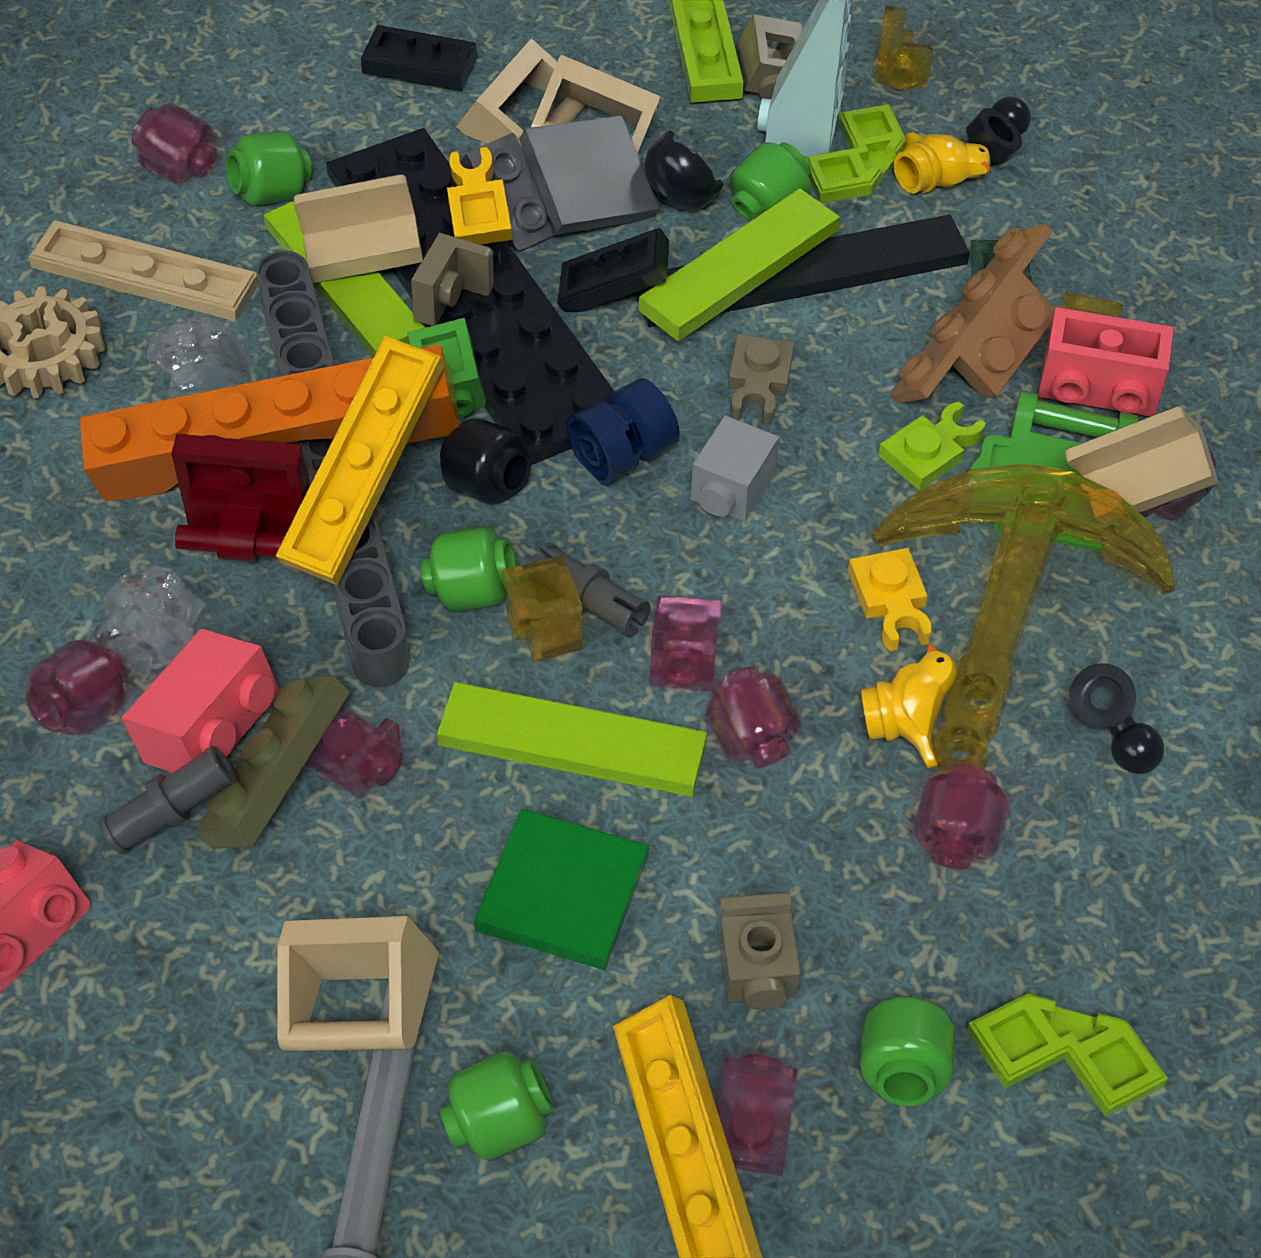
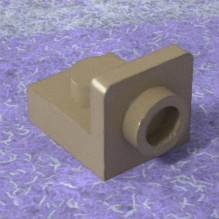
[411,233,494,326]

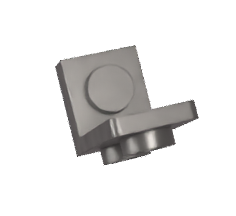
[460,133,556,252]

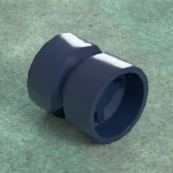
[566,378,680,485]

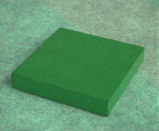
[474,808,649,971]

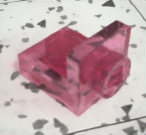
[649,596,721,692]
[305,706,403,800]
[717,1054,797,1176]

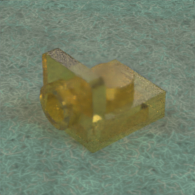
[874,5,933,89]

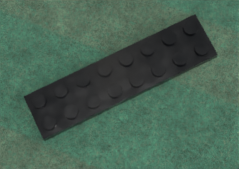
[326,128,614,465]

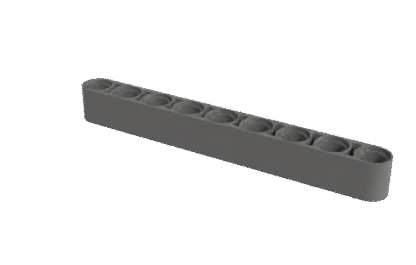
[256,250,409,687]

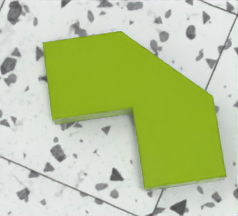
[805,104,906,203]
[966,993,1168,1117]

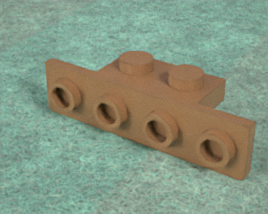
[890,223,1055,404]

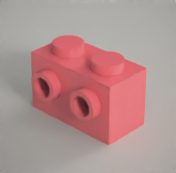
[1038,307,1174,417]
[121,629,280,773]

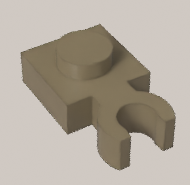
[728,334,794,425]

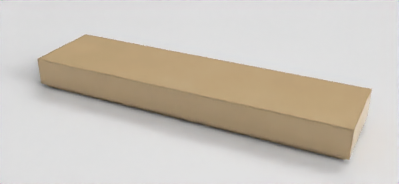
[28,220,258,322]

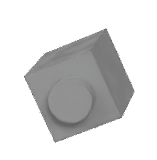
[691,415,779,521]

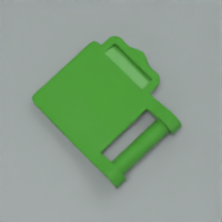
[968,390,1138,553]

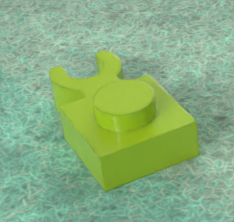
[878,401,986,491]

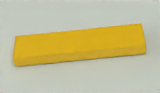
[276,336,445,585]
[613,995,763,1258]

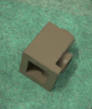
[735,14,802,99]
[717,892,801,1010]

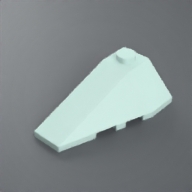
[757,0,852,157]

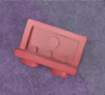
[0,840,91,993]

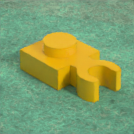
[447,147,513,245]
[848,548,932,652]

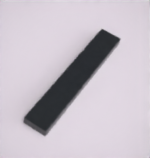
[634,214,970,328]

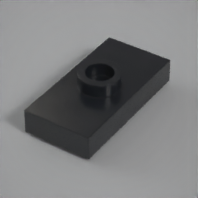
[361,25,477,91]
[557,228,670,313]

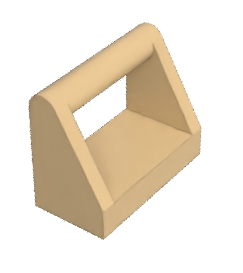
[456,38,587,151]
[531,54,661,154]
[277,916,439,1051]

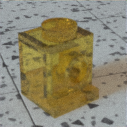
[501,555,582,662]

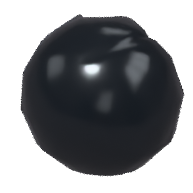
[645,130,723,211]

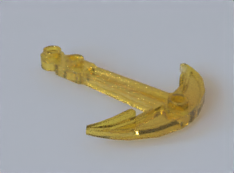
[872,464,1175,779]

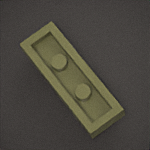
[194,675,350,848]

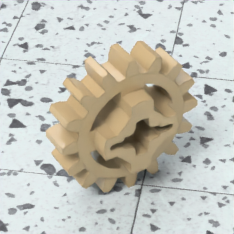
[0,286,105,398]

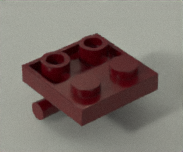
[171,434,309,563]

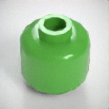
[225,131,312,206]
[730,142,811,221]
[421,526,518,612]
[860,996,955,1106]
[440,1050,555,1161]

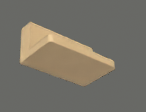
[294,175,423,283]
[1064,406,1219,526]

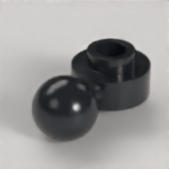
[966,96,1031,164]
[1070,663,1164,774]

